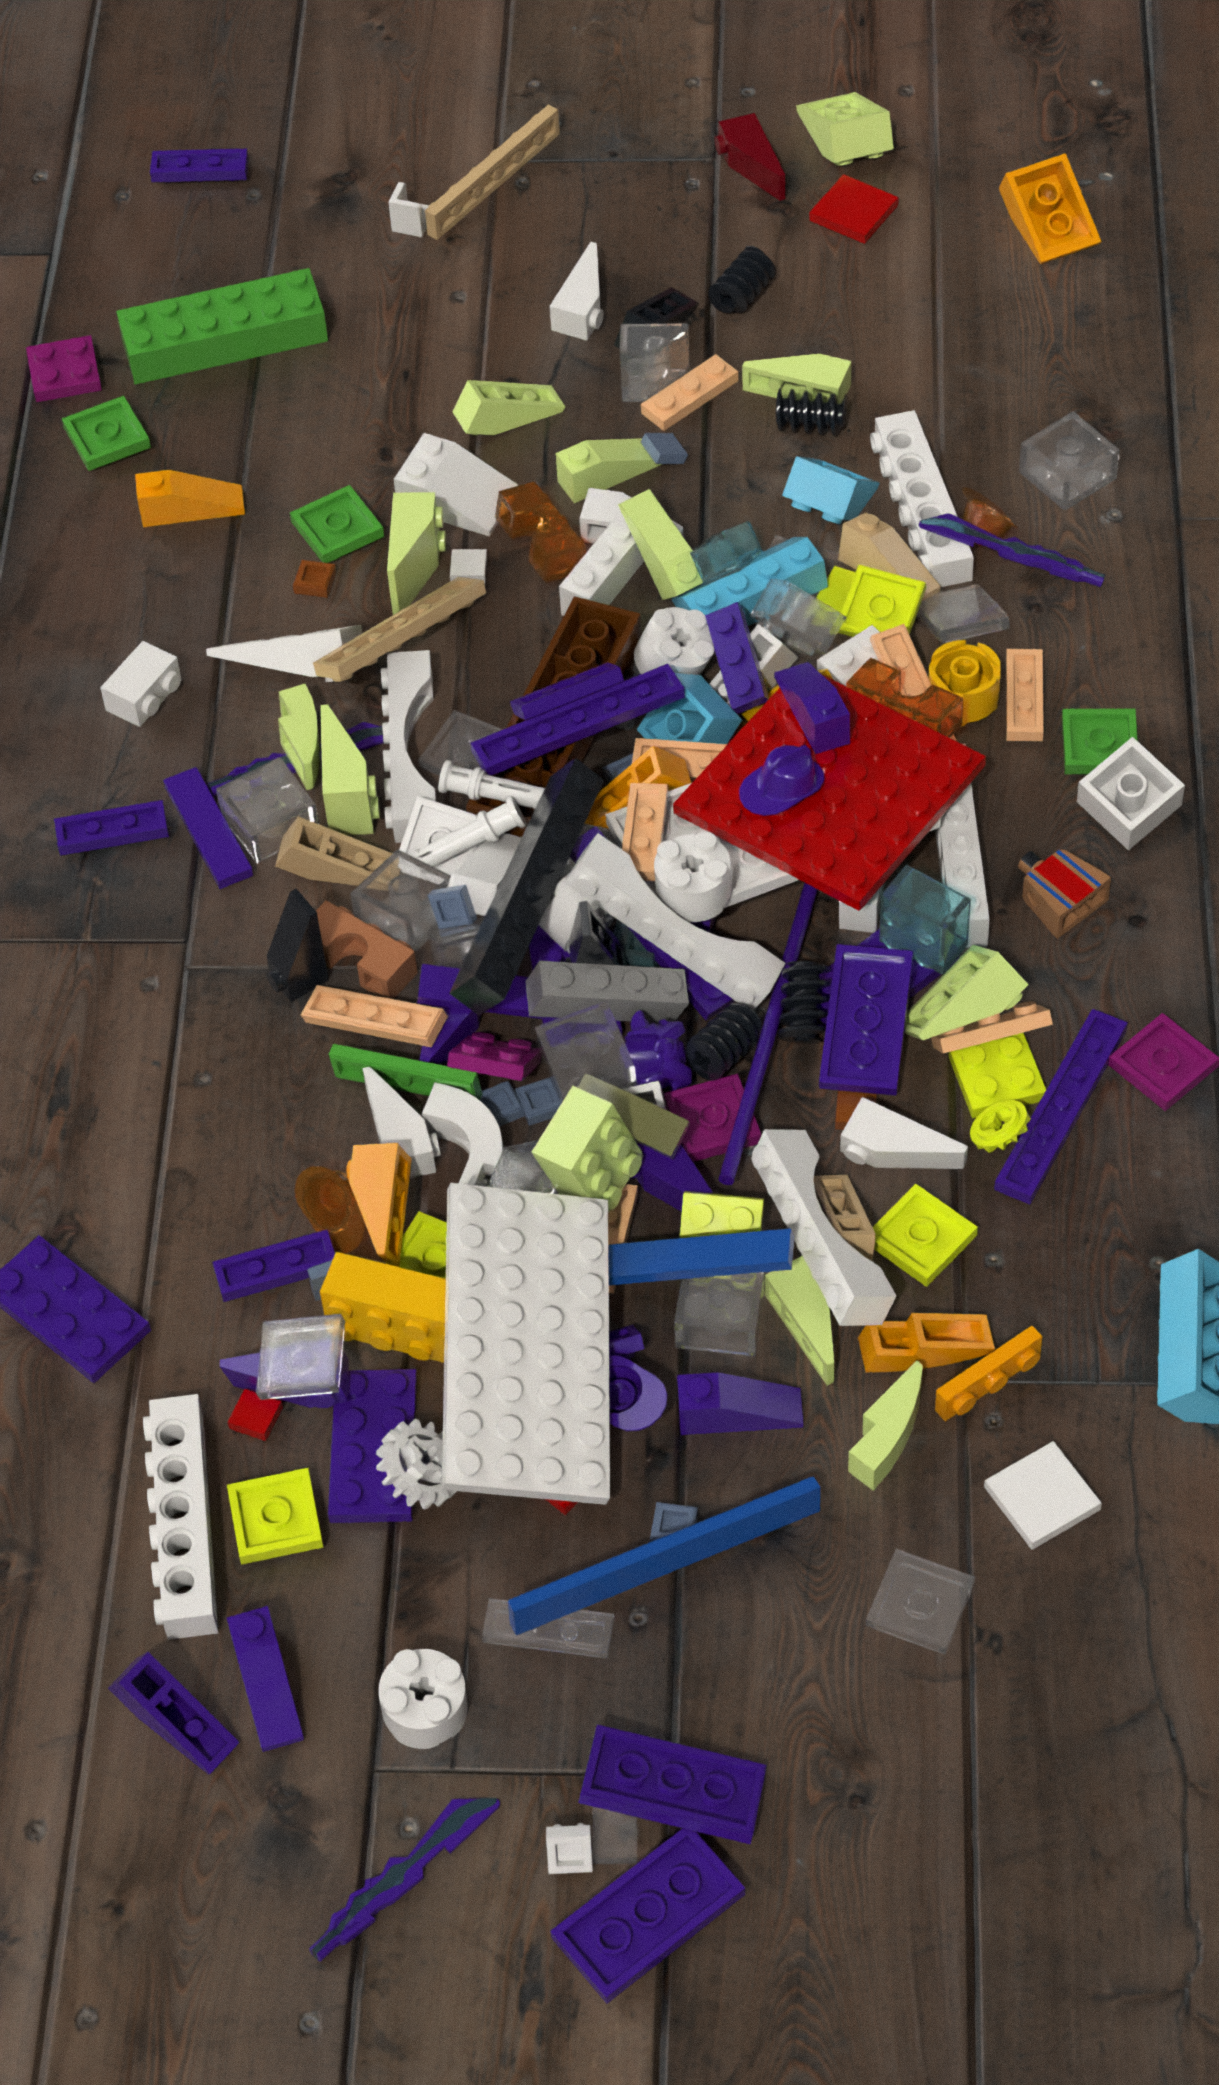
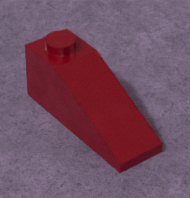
[714,113,785,201]

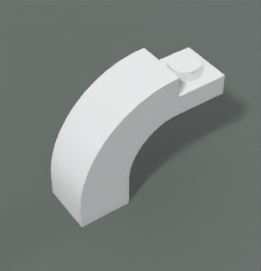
[422,1082,505,1188]

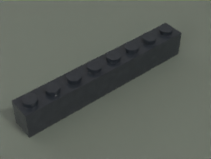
[449,758,604,1016]

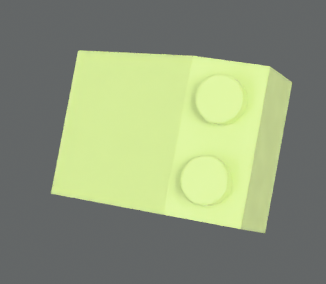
[796,92,894,165]
[387,492,446,615]
[321,704,380,835]
[904,945,1029,1040]

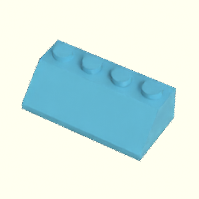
[672,537,828,626]
[1157,1249,1219,1424]

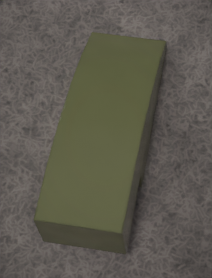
[578,1073,690,1160]

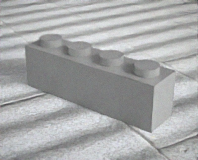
[525,961,689,1023]

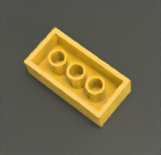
[320,1252,446,1363]

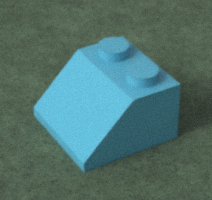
[782,456,879,524]
[637,673,742,744]

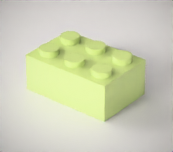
[531,1086,644,1213]

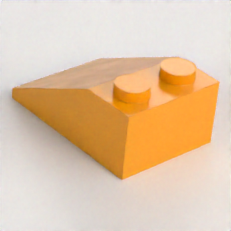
[999,153,1102,264]

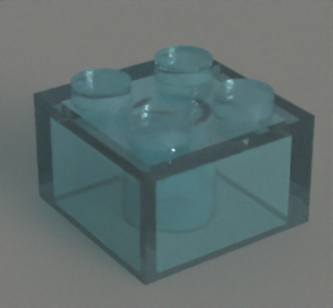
[879,865,971,975]

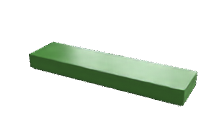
[329,1044,482,1100]

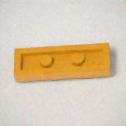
[935,1326,1043,1422]

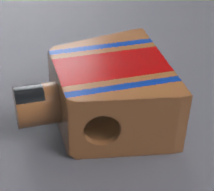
[1018,850,1111,939]

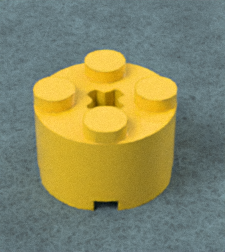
[928,640,1001,727]

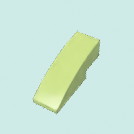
[278,684,320,790]
[848,1361,923,1491]

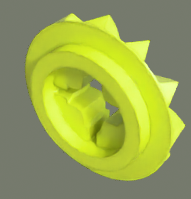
[970,1100,1031,1153]

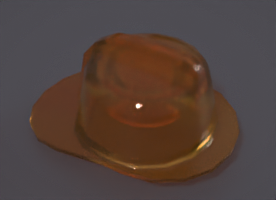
[961,487,1018,546]
[295,1166,365,1253]

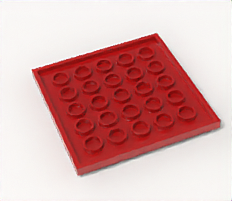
[673,675,986,911]

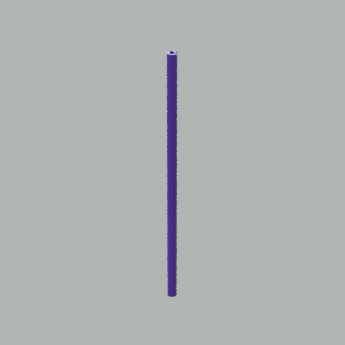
[718,882,818,1185]

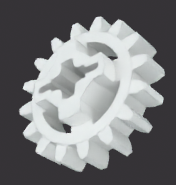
[376,1419,457,1509]

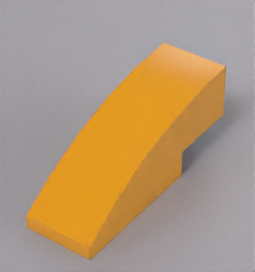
[858,1313,995,1373]

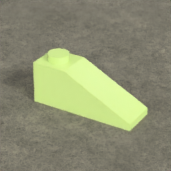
[742,354,851,403]
[453,380,565,435]
[556,438,662,503]
[618,489,706,600]
[765,1256,834,1386]

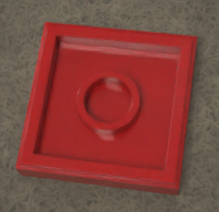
[809,174,899,244]

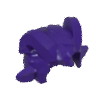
[620,1010,692,1091]

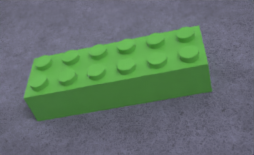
[116,268,328,385]

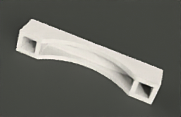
[381,650,437,843]
[564,833,785,1011]
[751,1129,896,1326]

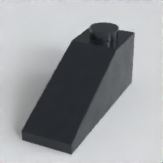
[614,287,699,361]
[266,888,329,1002]
[566,900,626,966]

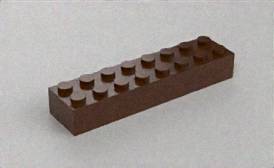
[466,596,642,837]

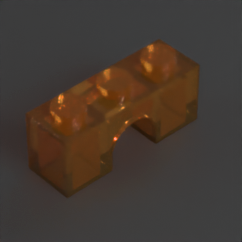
[495,481,586,583]
[846,657,963,738]

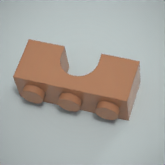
[316,900,418,999]

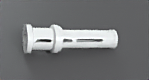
[438,760,545,809]
[414,796,527,872]

